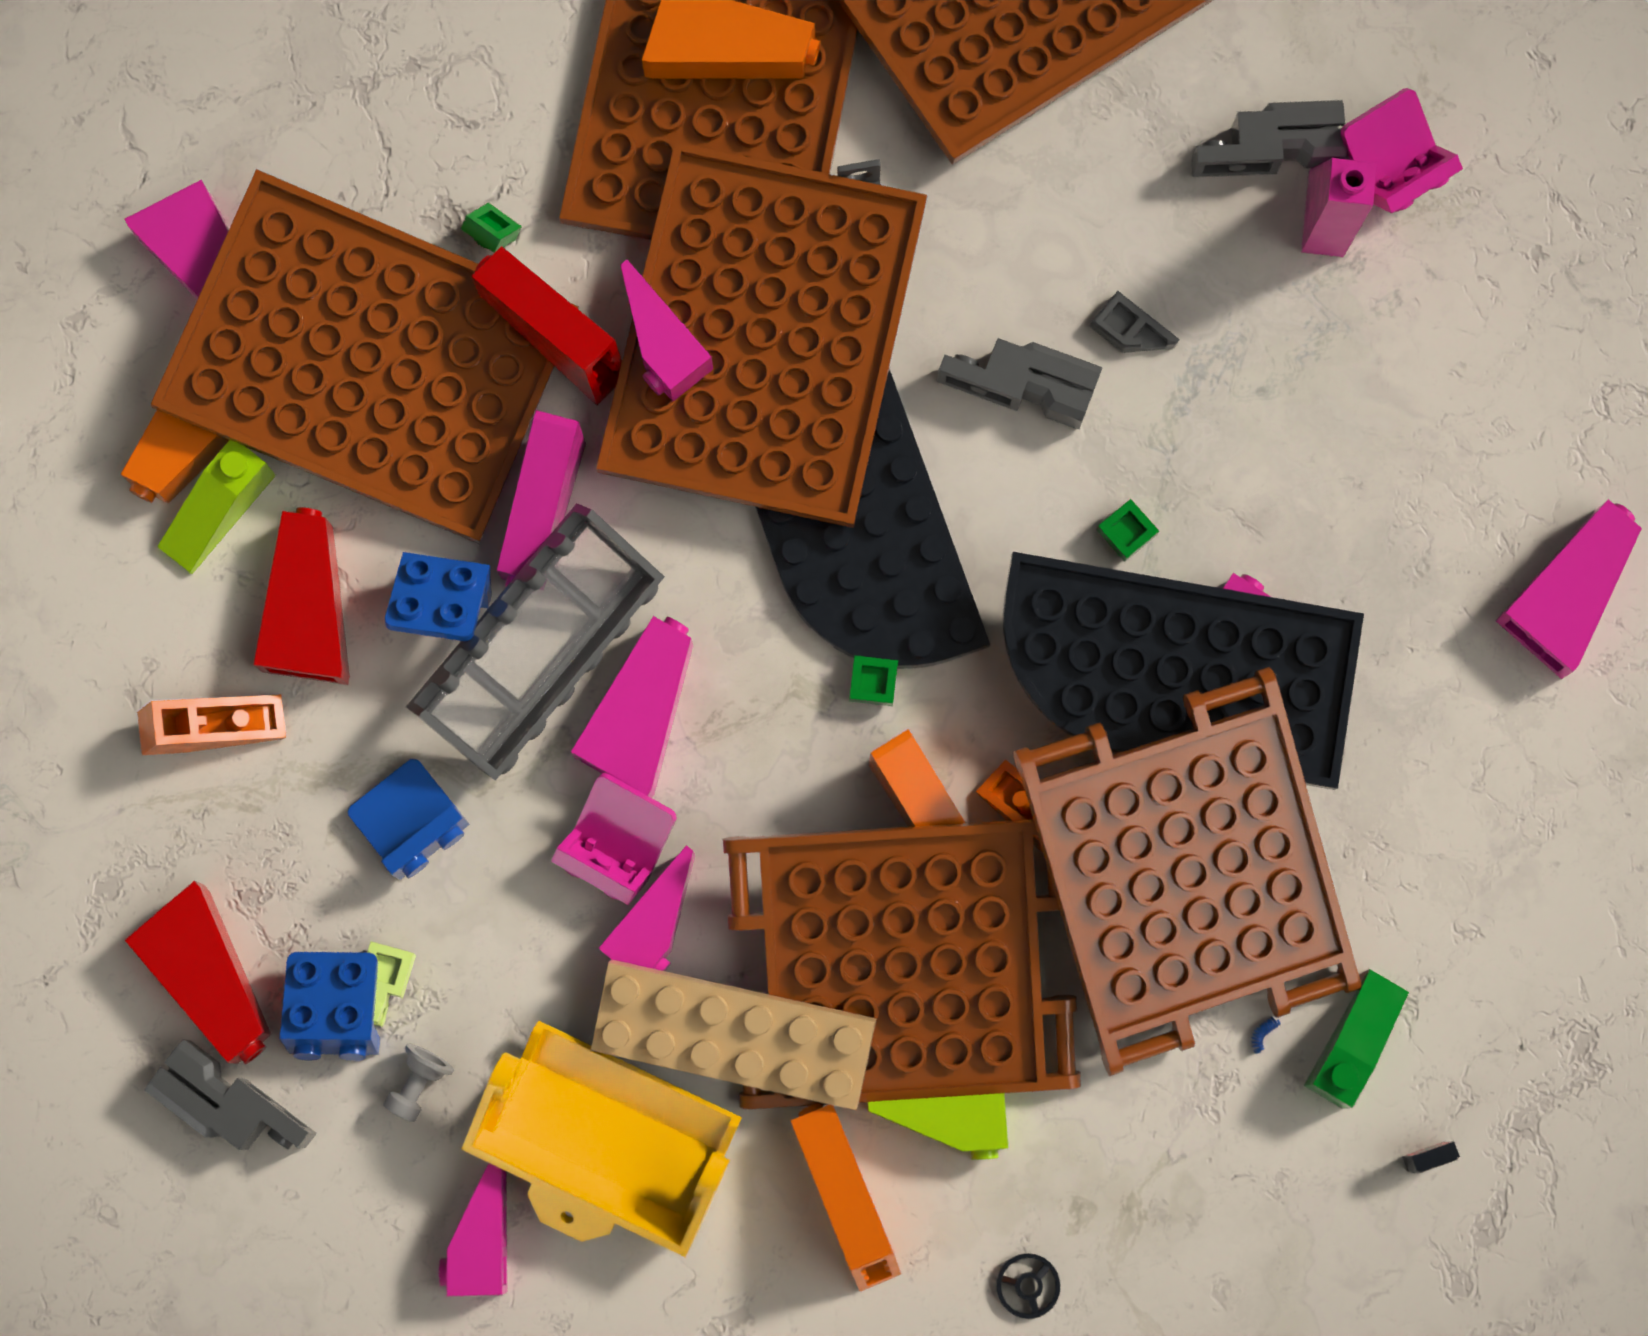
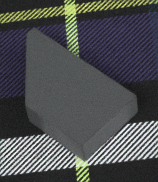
[1089,291,1180,353]

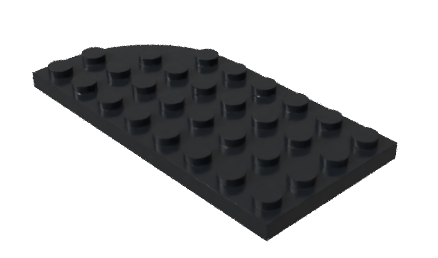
[755,368,990,669]
[1002,552,1364,790]

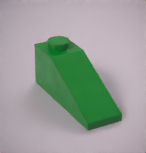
[1304,969,1409,1109]

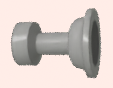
[383,1044,454,1122]

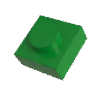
[460,202,522,253]
[1096,499,1159,562]
[849,655,898,706]

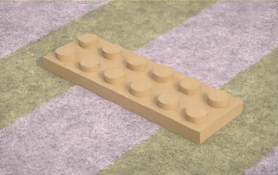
[591,959,876,1110]

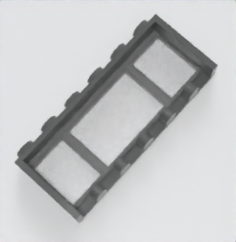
[406,503,665,781]

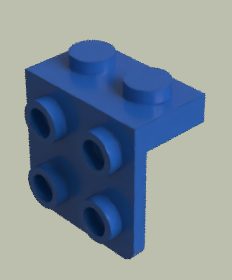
[385,552,492,641]
[348,759,470,880]
[280,952,380,1061]

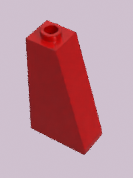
[471,246,622,405]
[253,507,350,685]
[125,881,272,1064]

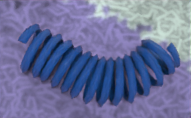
[1251,1016,1281,1054]

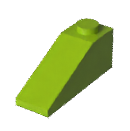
[157,440,276,574]
[867,1093,1009,1160]

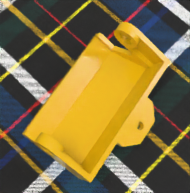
[461,1021,742,1257]

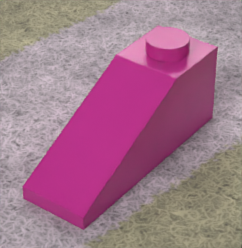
[620,260,713,402]
[599,845,695,971]
[439,1163,507,1296]

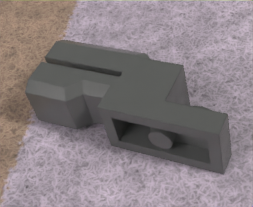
[1191,100,1347,177]
[937,338,1103,430]
[145,1040,317,1150]

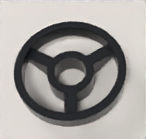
[996,1253,1060,1319]

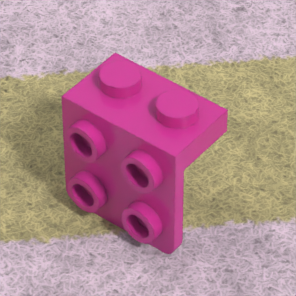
[1340,88,1463,213]
[551,773,677,905]

